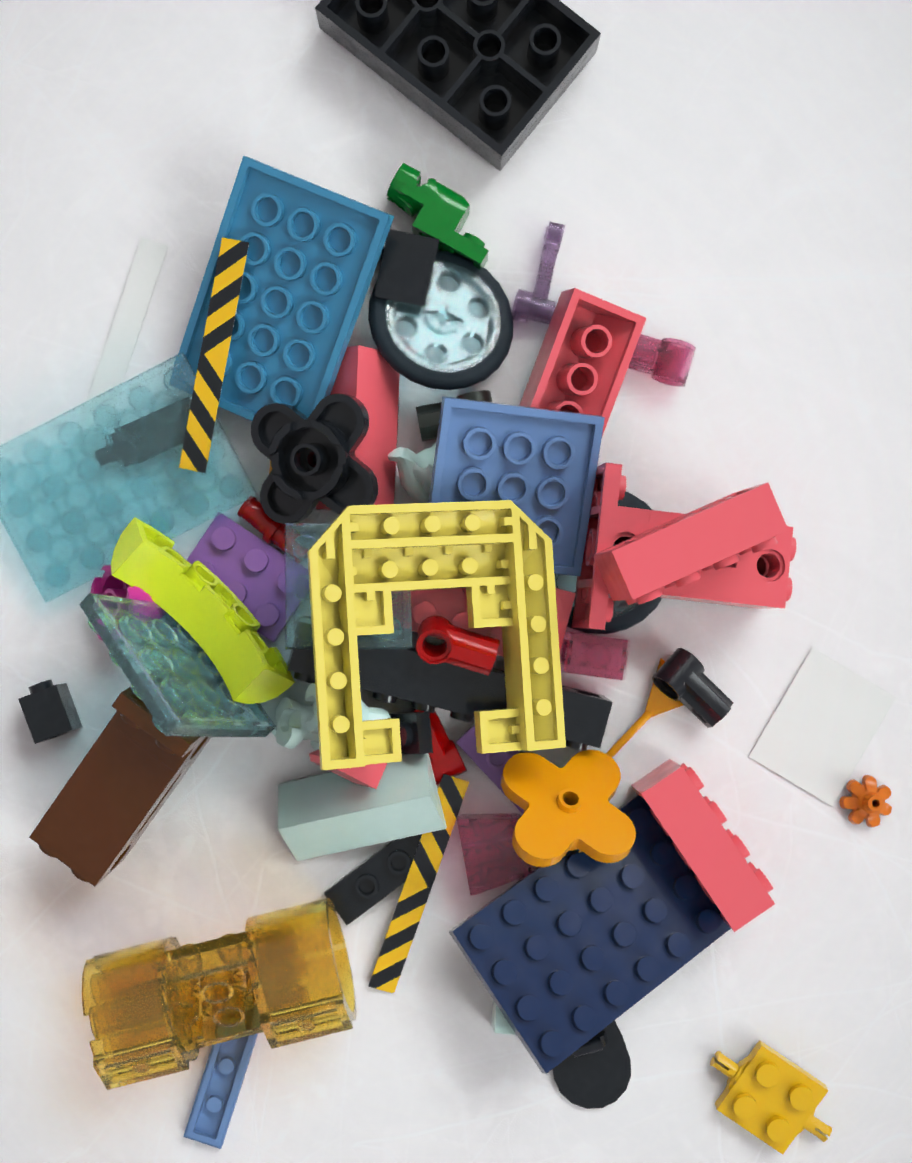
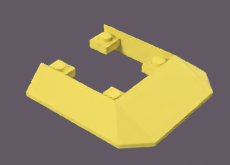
[307,500,566,770]

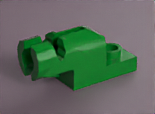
[386,163,489,270]

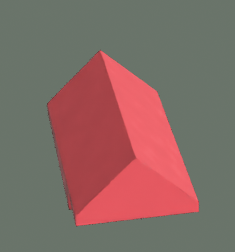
[316,345,400,510]

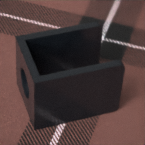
[375,229,439,318]

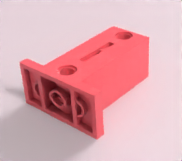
[572,463,796,630]

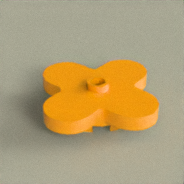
[501,750,636,867]

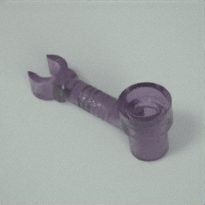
[512,221,565,324]

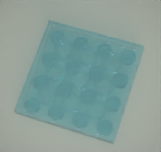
[79,593,276,737]

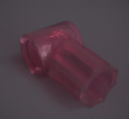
[628,334,696,387]

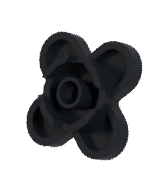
[251,394,378,524]

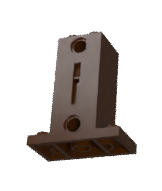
[29,659,239,887]

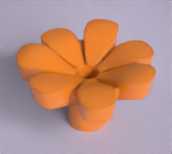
[840,775,892,827]

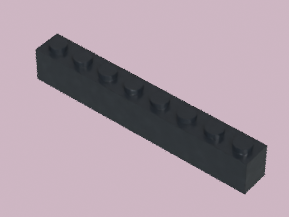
[287,618,613,751]

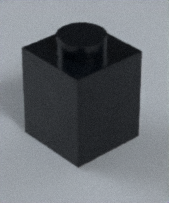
[18,679,83,744]

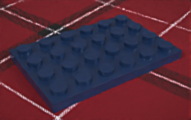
[449,795,731,1074]

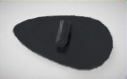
[552,1020,631,1109]

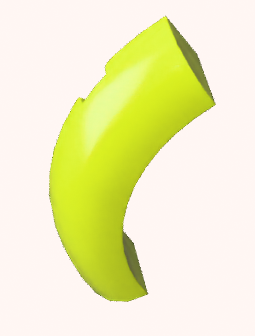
[111,517,295,704]

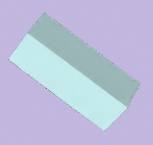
[278,753,447,861]

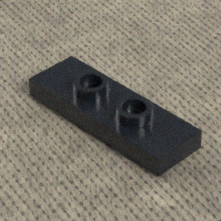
[323,834,422,925]

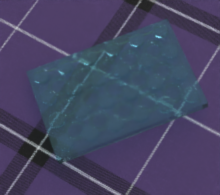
[0,353,258,603]

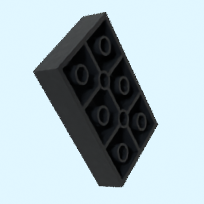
[315,0,601,171]

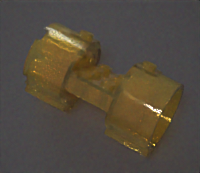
[82,897,357,1090]

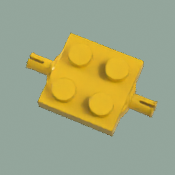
[710,1040,832,1154]

